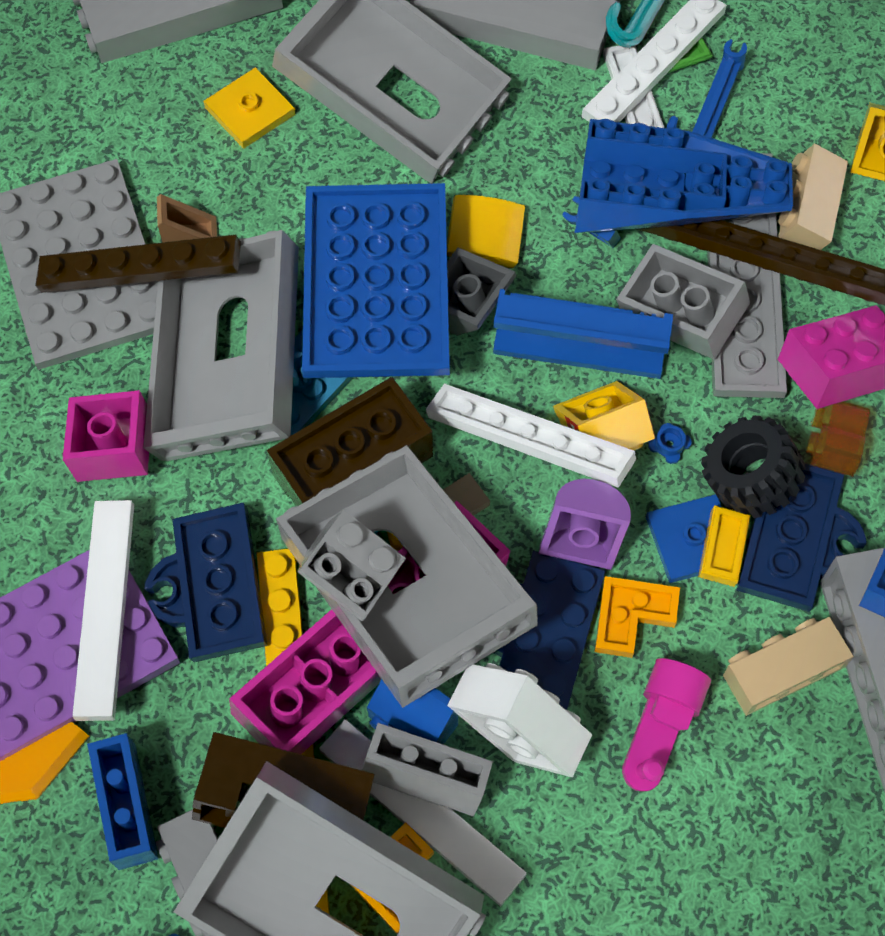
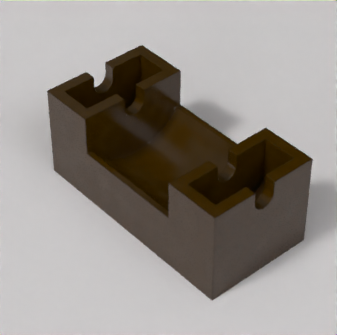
[266,377,433,506]
[192,732,375,828]

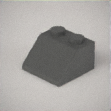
[447,247,517,336]

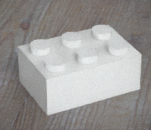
[447,663,592,777]

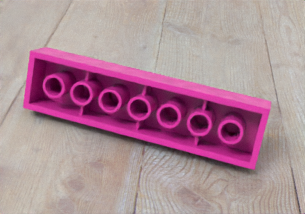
[229,500,510,754]

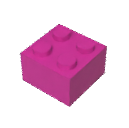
[62,390,149,482]

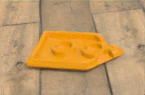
[0,722,90,804]

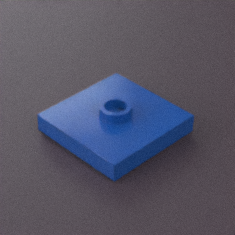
[646,494,721,584]

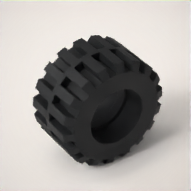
[701,415,806,518]

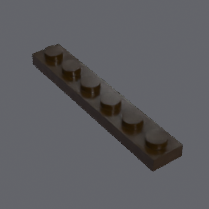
[35,234,241,293]

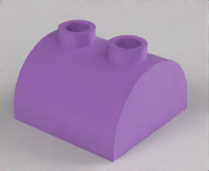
[539,479,631,570]

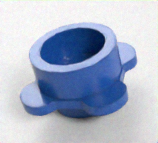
[648,423,692,464]

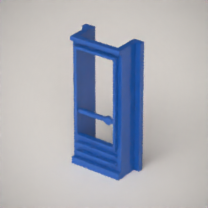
[493,289,673,379]

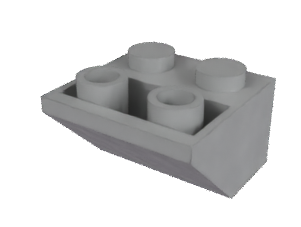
[298,509,406,621]

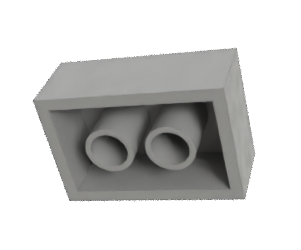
[616,244,750,360]

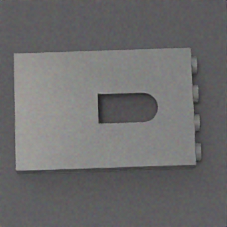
[73,0,283,63]
[272,0,512,183]
[410,0,620,70]
[143,230,299,461]
[276,445,537,708]
[174,761,486,936]

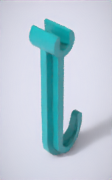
[606,0,665,48]

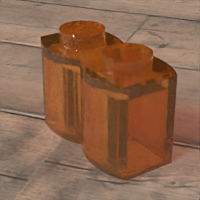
[806,401,870,477]

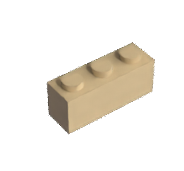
[778,143,848,250]
[723,617,854,716]

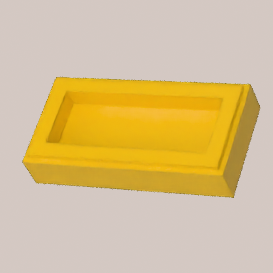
[698,505,750,587]

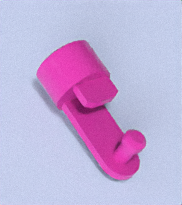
[622,658,712,791]

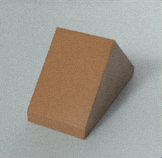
[157,194,217,242]

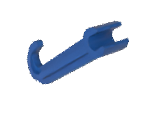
[667,39,747,138]

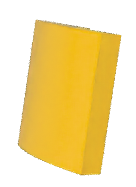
[447,195,525,268]

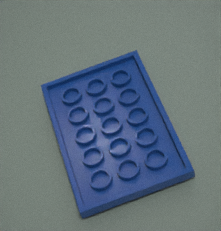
[302,183,450,378]

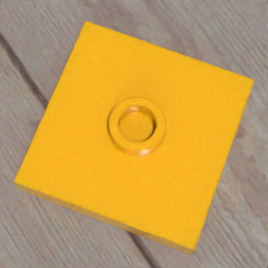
[203,67,296,149]

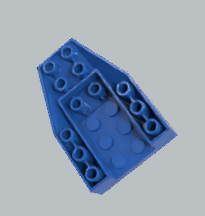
[575,119,793,233]

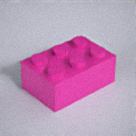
[777,305,885,409]

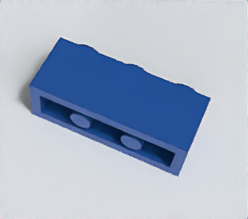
[87,733,159,870]

